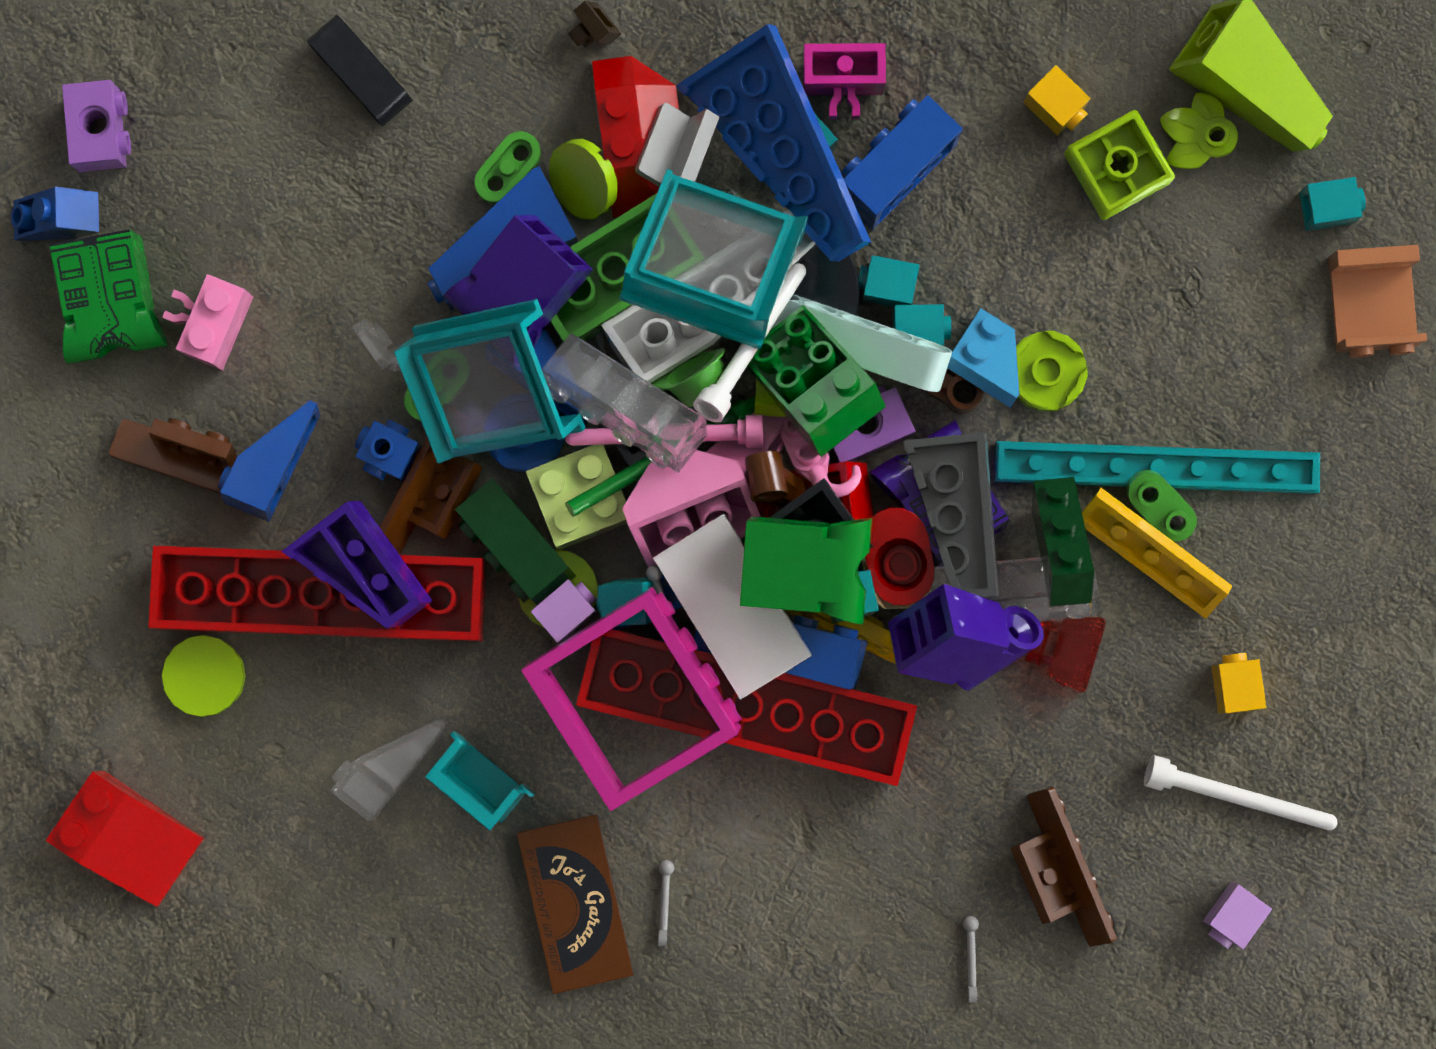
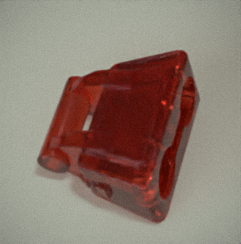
[1024,615,1106,694]

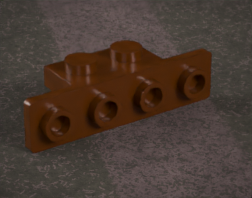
[379,403,483,555]
[109,418,237,494]
[1010,787,1117,947]

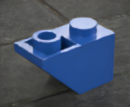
[11,187,99,241]

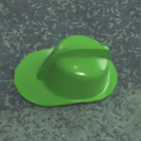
[646,348,725,407]

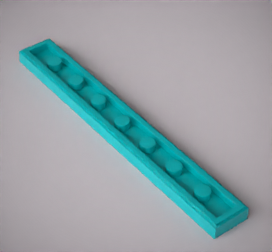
[994,441,1320,494]

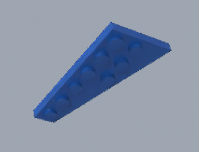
[676,24,871,262]

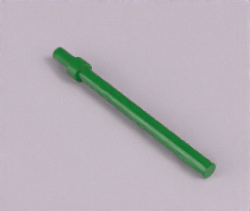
[565,395,755,517]

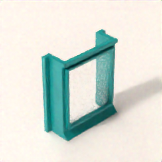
[619,169,808,349]
[394,299,585,464]

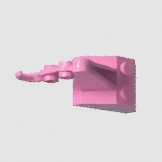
[622,412,861,568]

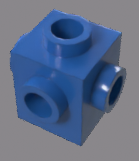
[355,419,422,482]

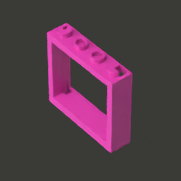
[521,586,742,812]

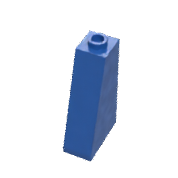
[427,166,578,310]

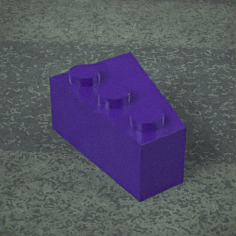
[281,501,432,629]

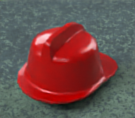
[865,508,934,605]

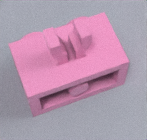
[162,274,253,371]

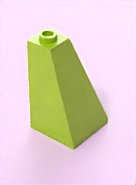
[1169,0,1333,152]

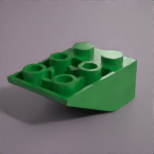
[747,305,886,457]

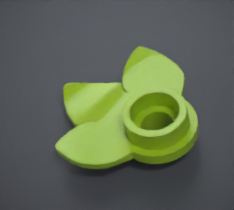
[1160,92,1238,169]

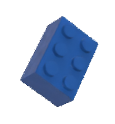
[841,95,963,231]

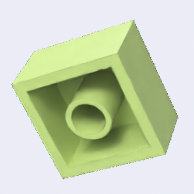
[526,445,627,550]

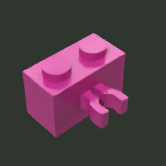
[803,43,886,120]

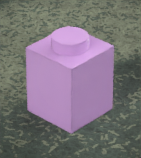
[531,579,597,644]
[1202,882,1272,949]

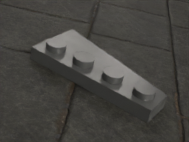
[903,432,999,599]

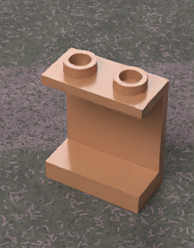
[1328,245,1427,358]

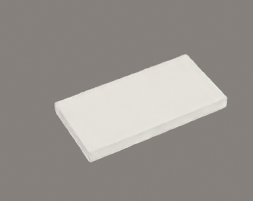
[653,514,812,700]

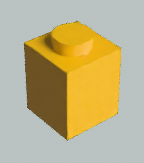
[1023,65,1091,136]
[1211,653,1267,714]

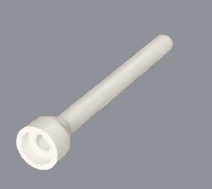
[693,263,806,422]
[1144,755,1338,830]

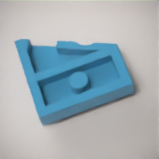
[947,308,1019,408]

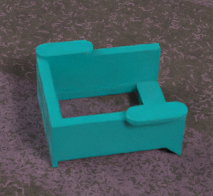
[425,731,536,831]

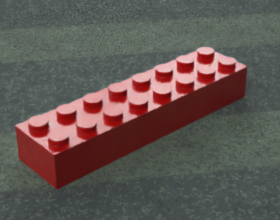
[148,546,487,642]
[576,629,917,786]

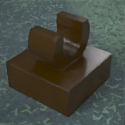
[568,1,621,47]

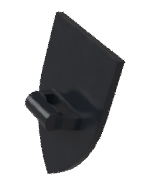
[787,244,860,316]

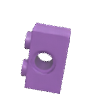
[62,80,131,172]
[831,385,916,463]

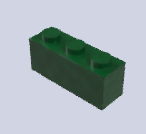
[1032,477,1094,607]
[455,478,576,605]

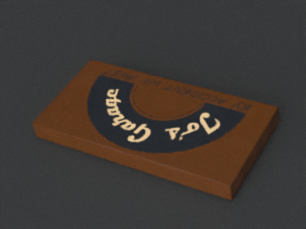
[517,814,634,994]

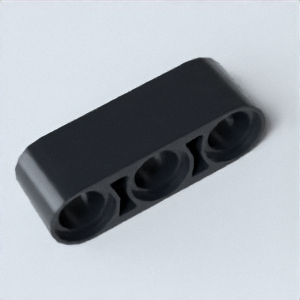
[306,14,413,127]

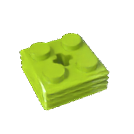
[1064,110,1175,220]

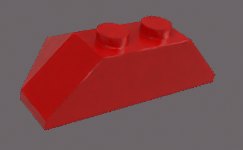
[592,56,679,219]

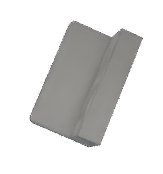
[635,103,719,187]

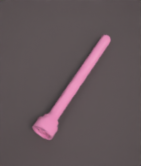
[565,415,763,448]

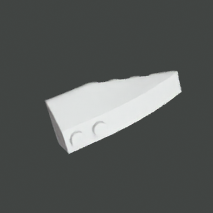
[601,209,815,388]

